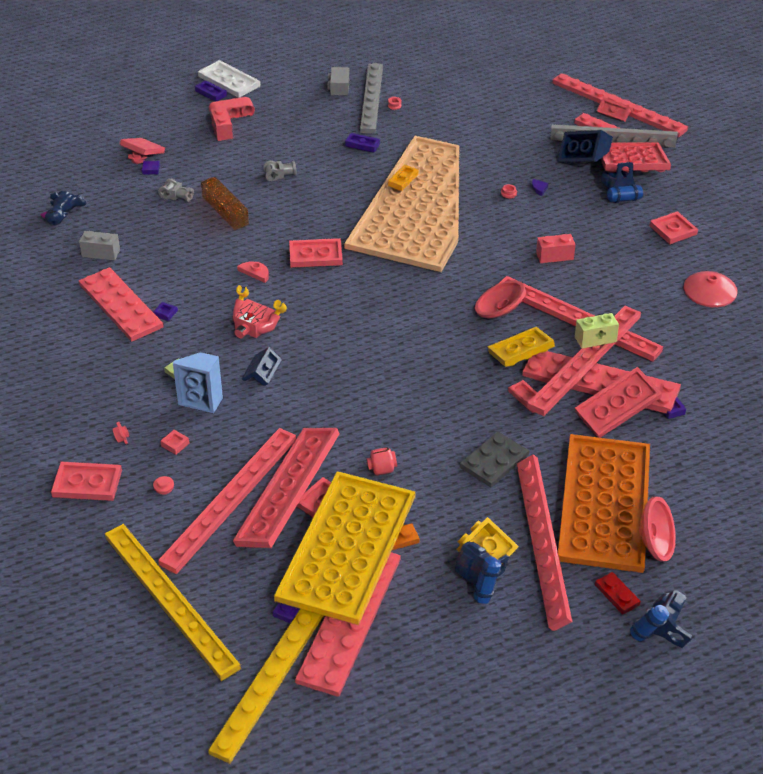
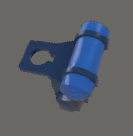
[601,162,643,203]
[455,541,509,604]
[630,590,692,648]

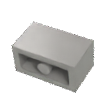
[328,67,349,95]
[79,231,120,260]

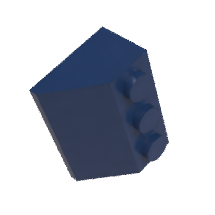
[557,130,613,163]

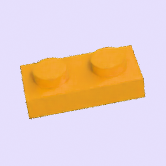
[388,165,419,191]

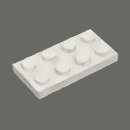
[198,60,260,98]

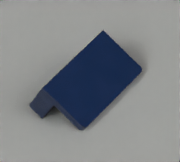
[242,347,282,386]

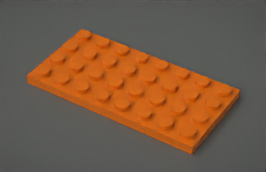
[558,434,650,573]

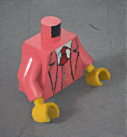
[233,285,287,339]

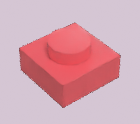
[161,430,189,455]

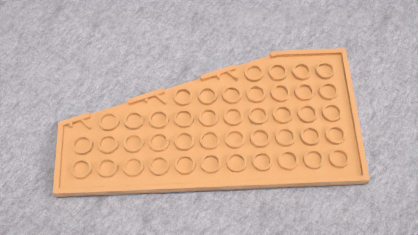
[344,136,459,272]

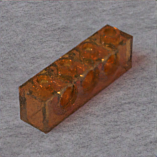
[201,177,249,230]

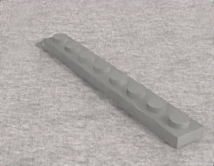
[360,63,383,133]
[550,125,678,147]

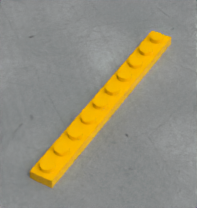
[105,524,241,681]
[209,609,324,764]

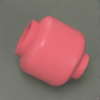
[367,447,397,476]

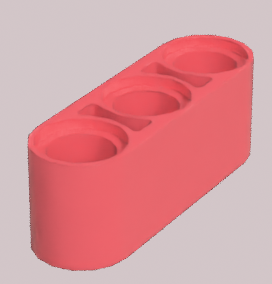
[208,97,255,119]

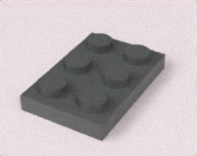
[460,431,529,488]

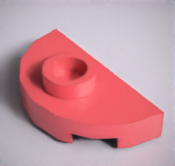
[237,262,269,283]

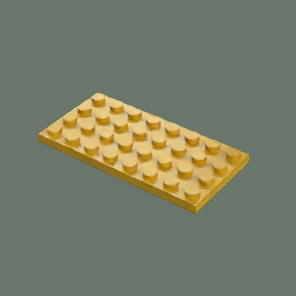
[274,471,415,625]

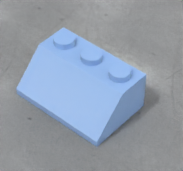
[173,352,223,413]

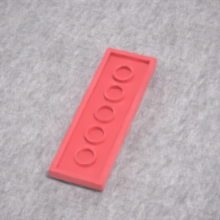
[79,267,163,342]

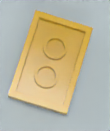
[488,327,555,367]

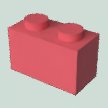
[211,107,233,141]
[536,234,576,263]

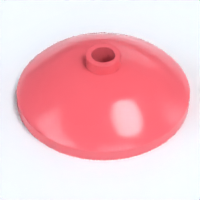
[684,271,737,307]
[475,280,526,318]
[639,497,676,562]

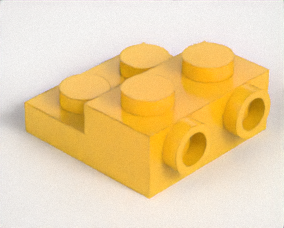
[456,517,519,559]

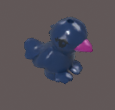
[40,191,86,225]

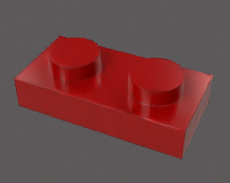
[595,572,641,615]

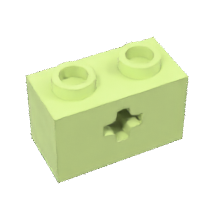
[575,313,619,348]

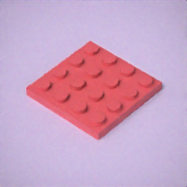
[600,142,671,172]

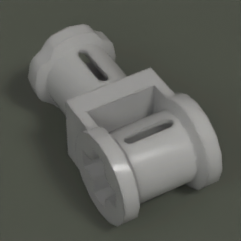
[263,161,297,181]
[158,179,194,202]

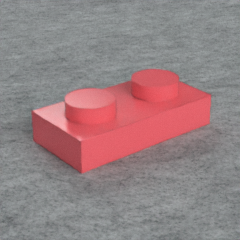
[597,97,632,122]

